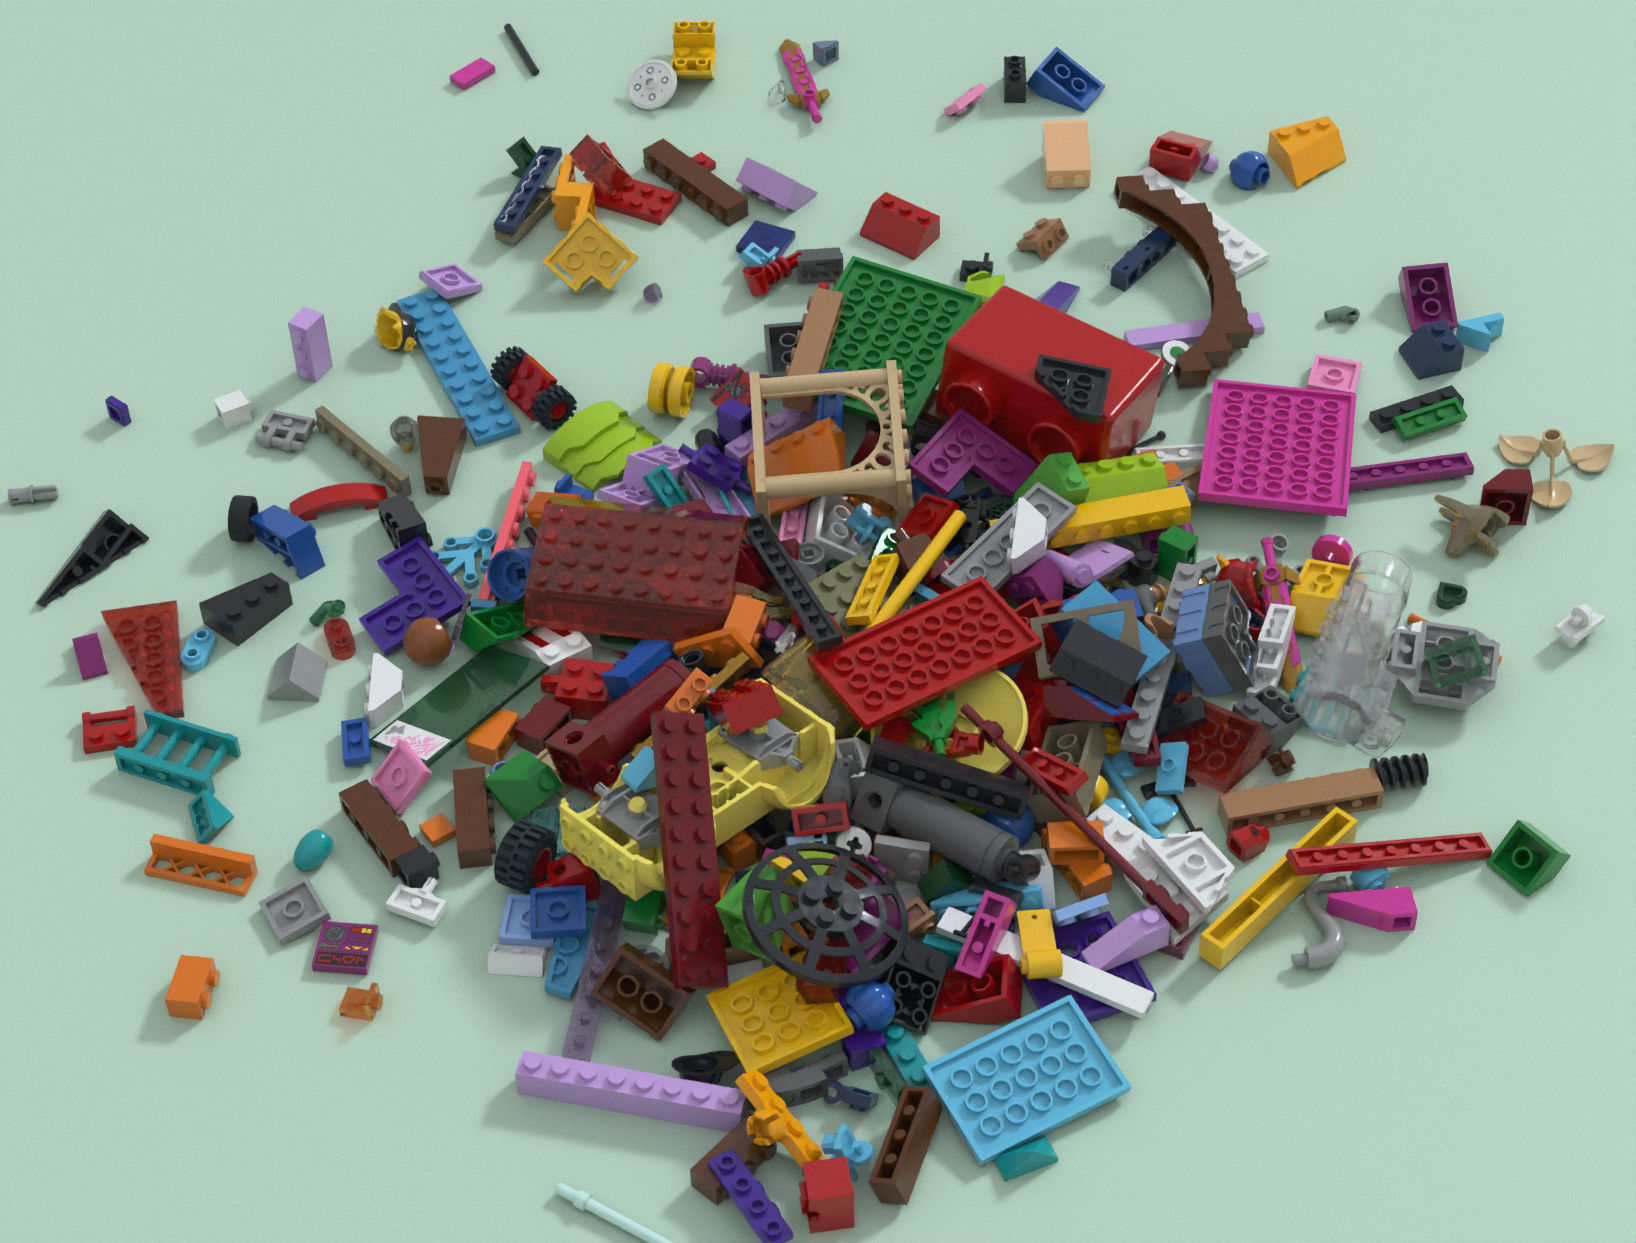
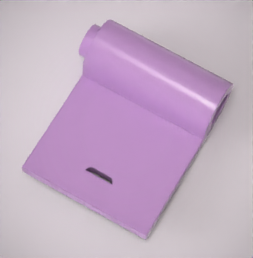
[1041,540,1134,588]

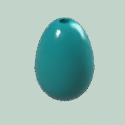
[293,829,333,871]

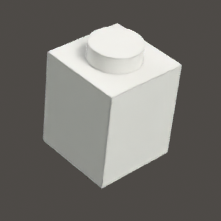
[214,390,254,430]

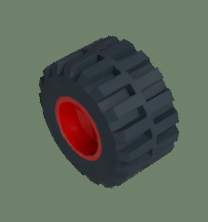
[494,819,558,895]

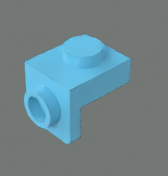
[739,242,779,268]

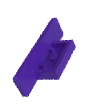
[708,1149,793,1243]

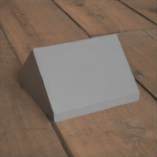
[267,642,328,702]

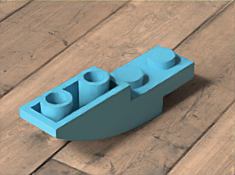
[930,881,1046,928]

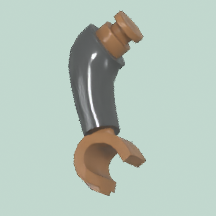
[1134,583,1174,640]

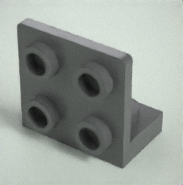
[796,247,843,282]

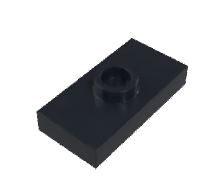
[1155,696,1208,739]

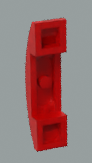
[289,483,388,521]

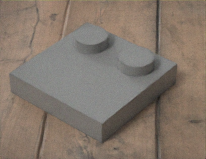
[874,835,931,884]
[258,876,331,946]

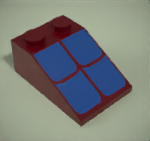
[1043,679,1139,722]

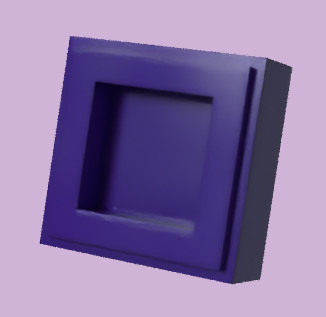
[105,395,131,427]

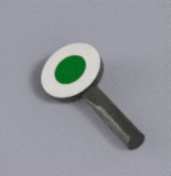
[1158,340,1190,397]

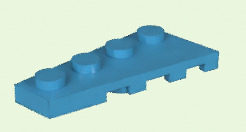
[544,901,617,1001]

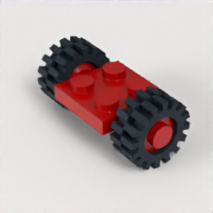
[490,346,577,430]

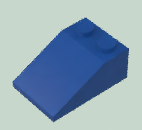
[1026,46,1105,112]

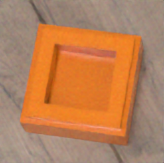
[419,813,456,848]

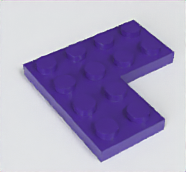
[359,536,471,657]

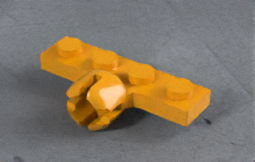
[735,1069,826,1168]

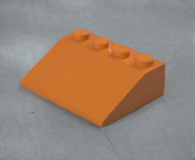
[747,417,846,518]

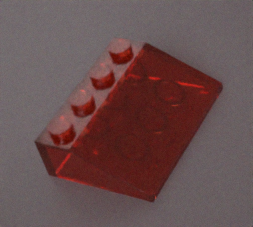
[1157,691,1276,794]

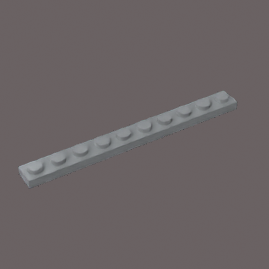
[1121,562,1202,755]

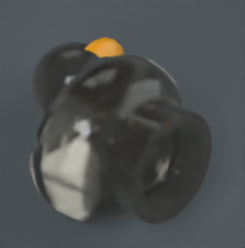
[390,416,419,451]

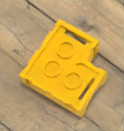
[542,211,639,294]

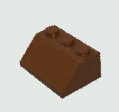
[590,942,697,1041]

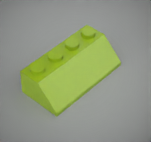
[1077,453,1168,503]

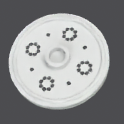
[627,59,677,110]

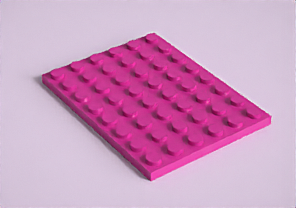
[1197,379,1356,517]

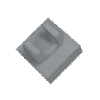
[1192,557,1217,585]

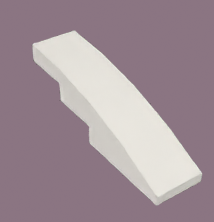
[1246,603,1296,697]

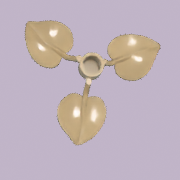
[1499,428,1614,508]

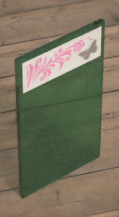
[370,647,550,768]

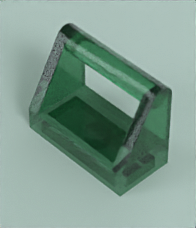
[1423,634,1488,689]

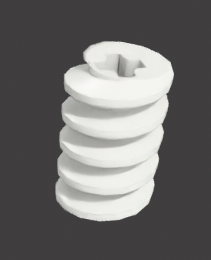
[832,825,872,862]

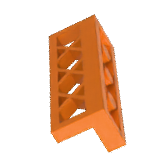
[144,834,258,897]

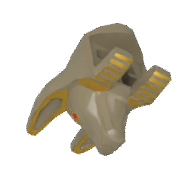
[1434,494,1510,558]

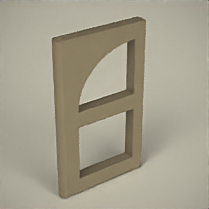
[1030,599,1142,680]

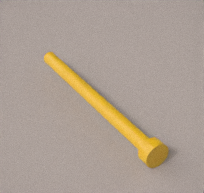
[866,510,967,629]

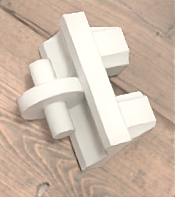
[1555,604,1605,649]

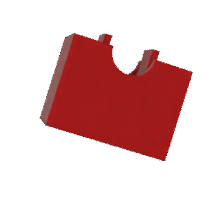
[799,1156,854,1234]

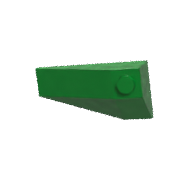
[459,597,559,652]

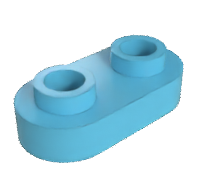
[180,629,217,672]

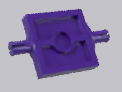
[678,443,752,495]

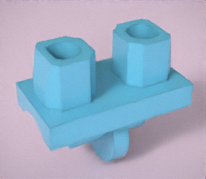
[845,503,895,544]
[821,1125,874,1181]

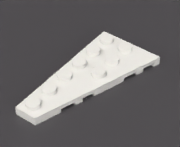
[1086,804,1229,946]

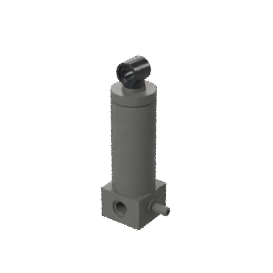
[850,772,1041,885]

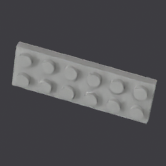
[941,482,1077,591]

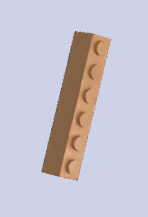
[782,288,843,412]
[1217,767,1384,835]

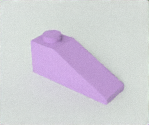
[1081,905,1170,972]

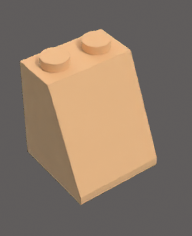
[1042,120,1091,189]

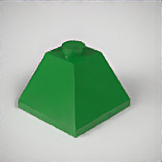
[483,750,564,823]

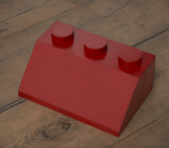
[860,192,940,260]

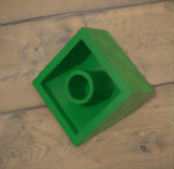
[1486,820,1571,897]

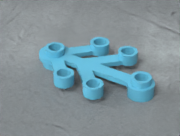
[432,527,498,588]

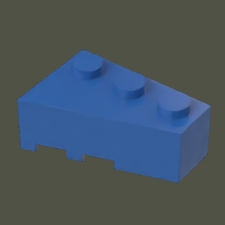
[250,505,326,580]

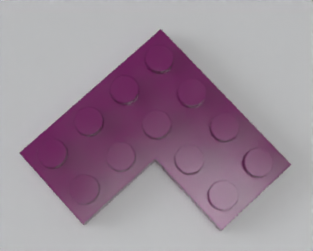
[906,408,1039,498]

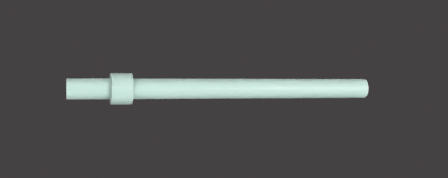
[555,1182,674,1243]

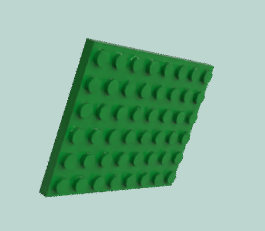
[783,256,982,433]

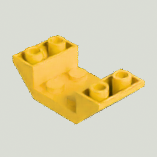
[670,21,716,80]
[1290,558,1365,640]

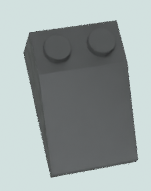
[764,322,803,378]

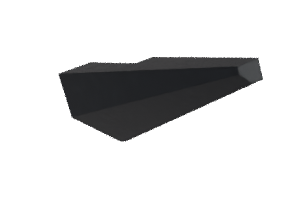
[35,509,149,607]

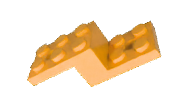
[552,154,596,231]

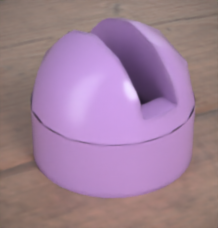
[1200,153,1219,172]

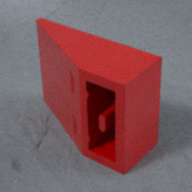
[1149,131,1212,181]
[704,678,783,736]

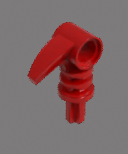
[743,251,802,296]

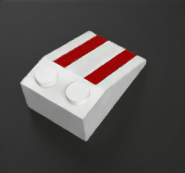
[512,617,593,677]

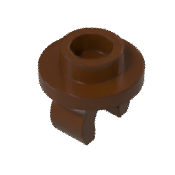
[1267,747,1296,776]

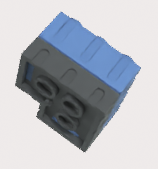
[1172,579,1259,697]

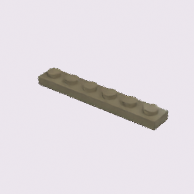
[315,405,412,496]

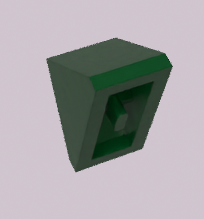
[917,859,974,906]

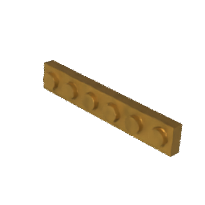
[630,652,750,762]

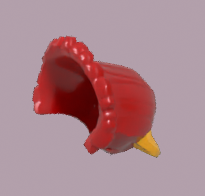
[1216,555,1266,613]

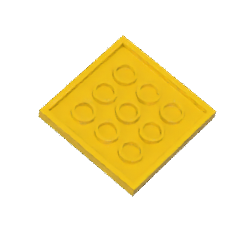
[705,950,854,1074]

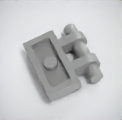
[255,410,316,452]

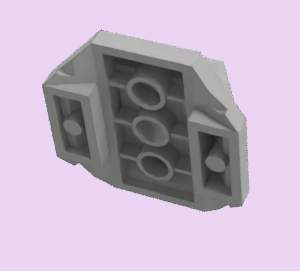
[1389,621,1500,710]

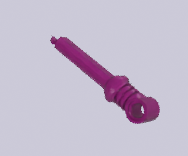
[690,357,769,388]

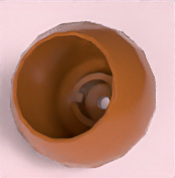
[403,617,453,667]

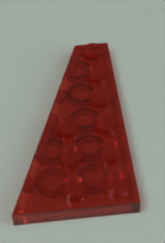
[101,600,185,718]

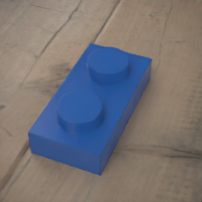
[341,717,371,767]

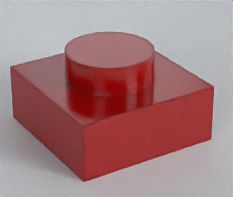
[692,152,716,172]

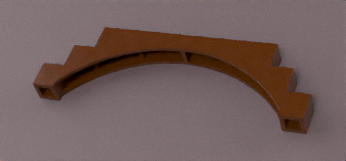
[1113,175,1254,388]

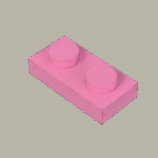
[944,83,986,116]

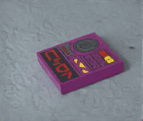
[312,921,379,975]

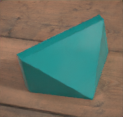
[188,788,234,844]
[993,1136,1059,1182]

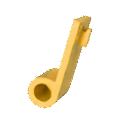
[1016,909,1063,979]

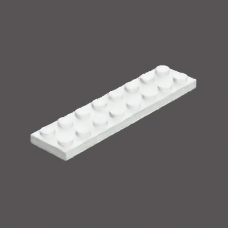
[1131,167,1269,279]

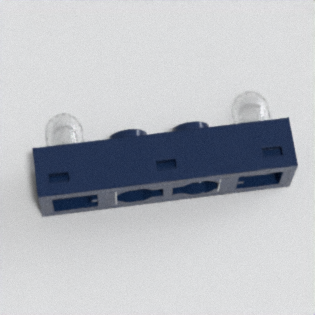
[1103,226,1177,292]

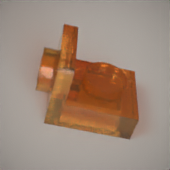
[339,982,383,1021]

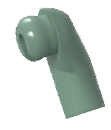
[1324,306,1360,323]

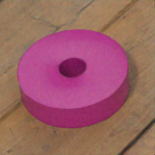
[1311,534,1353,566]

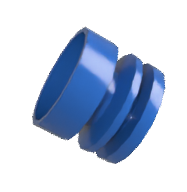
[487,547,551,601]

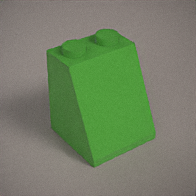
[1012,452,1090,505]
[715,862,795,961]

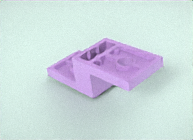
[597,443,690,516]

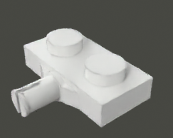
[385,877,448,928]

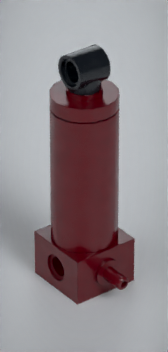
[544,649,712,797]

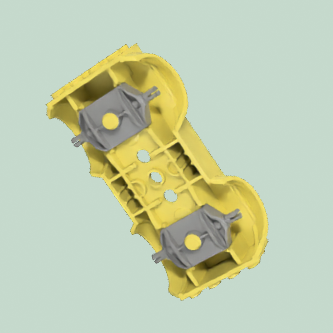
[559,678,835,901]

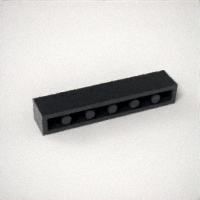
[864,736,1031,821]

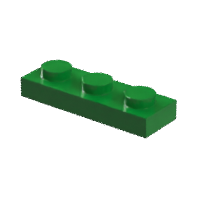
[1392,397,1467,441]

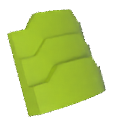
[543,401,662,492]

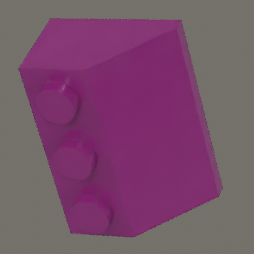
[820,896,913,974]

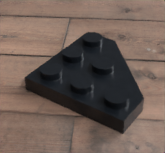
[1034,354,1112,424]

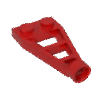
[880,716,985,759]

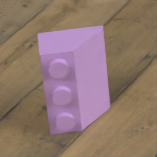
[735,157,818,212]

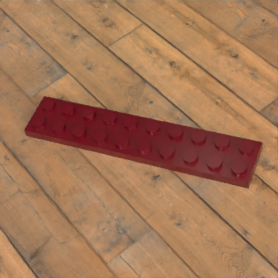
[650,711,729,989]

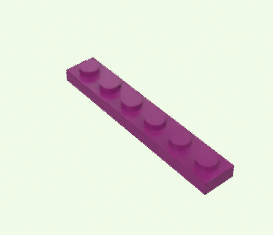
[1349,452,1474,491]

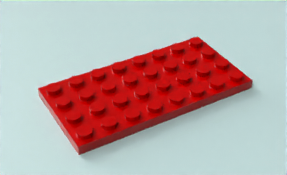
[807,576,1042,732]

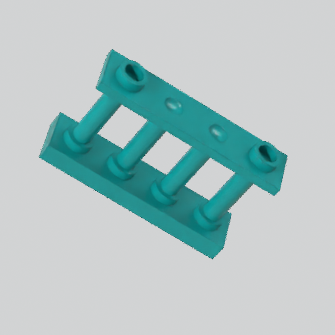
[114,709,241,795]

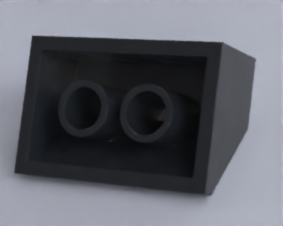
[1048,619,1148,708]

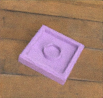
[419,263,483,299]

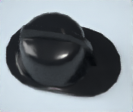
[671,1050,740,1085]

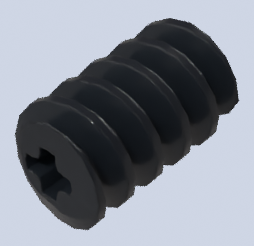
[1369,753,1429,791]

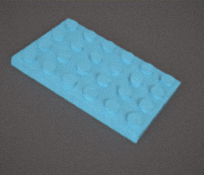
[921,994,1131,1166]

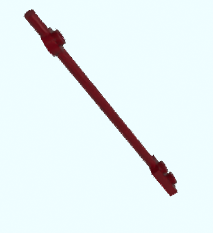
[960,703,1189,935]

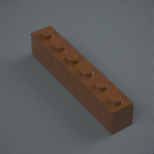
[643,139,748,227]

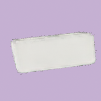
[487,944,548,977]

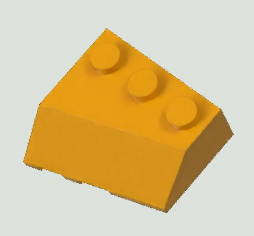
[1267,116,1346,189]

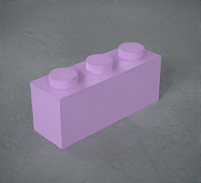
[288,306,333,383]

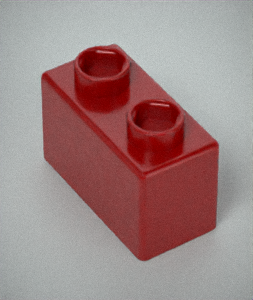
[936,286,1165,464]

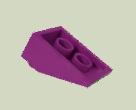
[1398,262,1458,332]

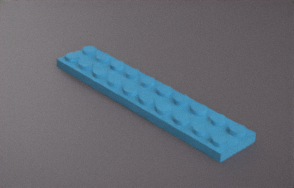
[397,289,521,447]

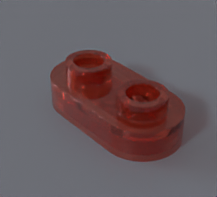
[323,618,356,660]

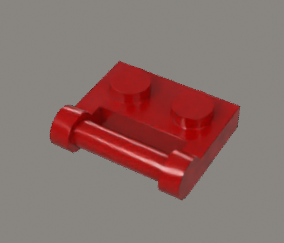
[82,705,138,754]

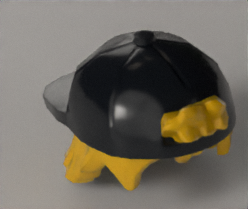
[375,302,418,351]

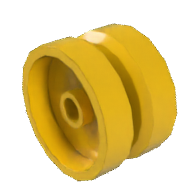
[648,361,695,418]

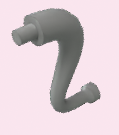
[1291,876,1348,970]

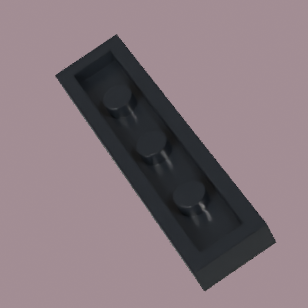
[1369,385,1464,433]

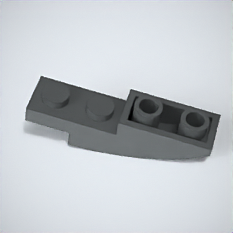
[735,1050,848,1110]

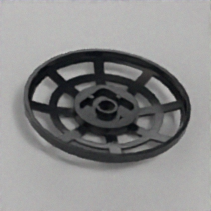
[742,843,909,988]

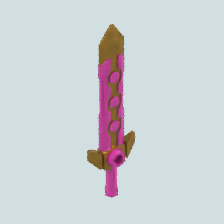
[779,39,830,124]
[1252,537,1303,694]

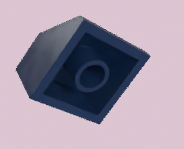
[1398,320,1465,380]

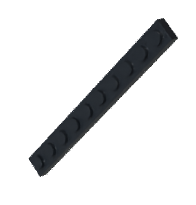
[738,513,844,651]

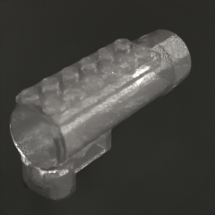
[1292,551,1413,759]

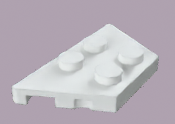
[1142,831,1235,915]

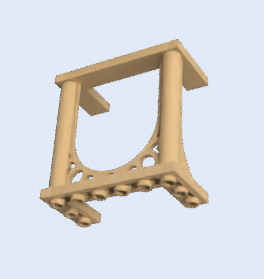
[749,360,913,526]

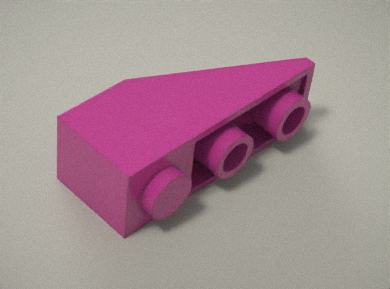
[1326,887,1418,932]

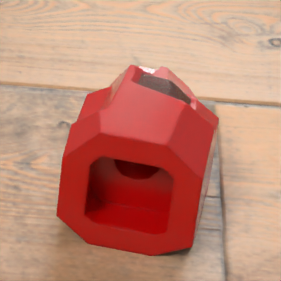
[1226,823,1270,861]

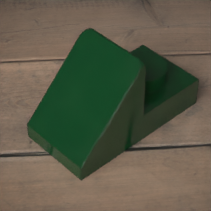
[506,137,536,178]

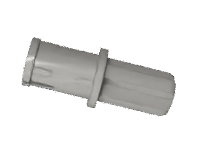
[8,485,58,504]

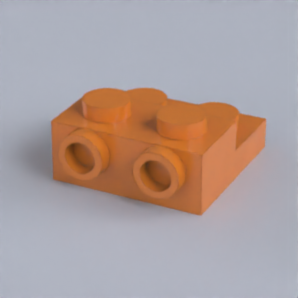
[662,667,713,713]

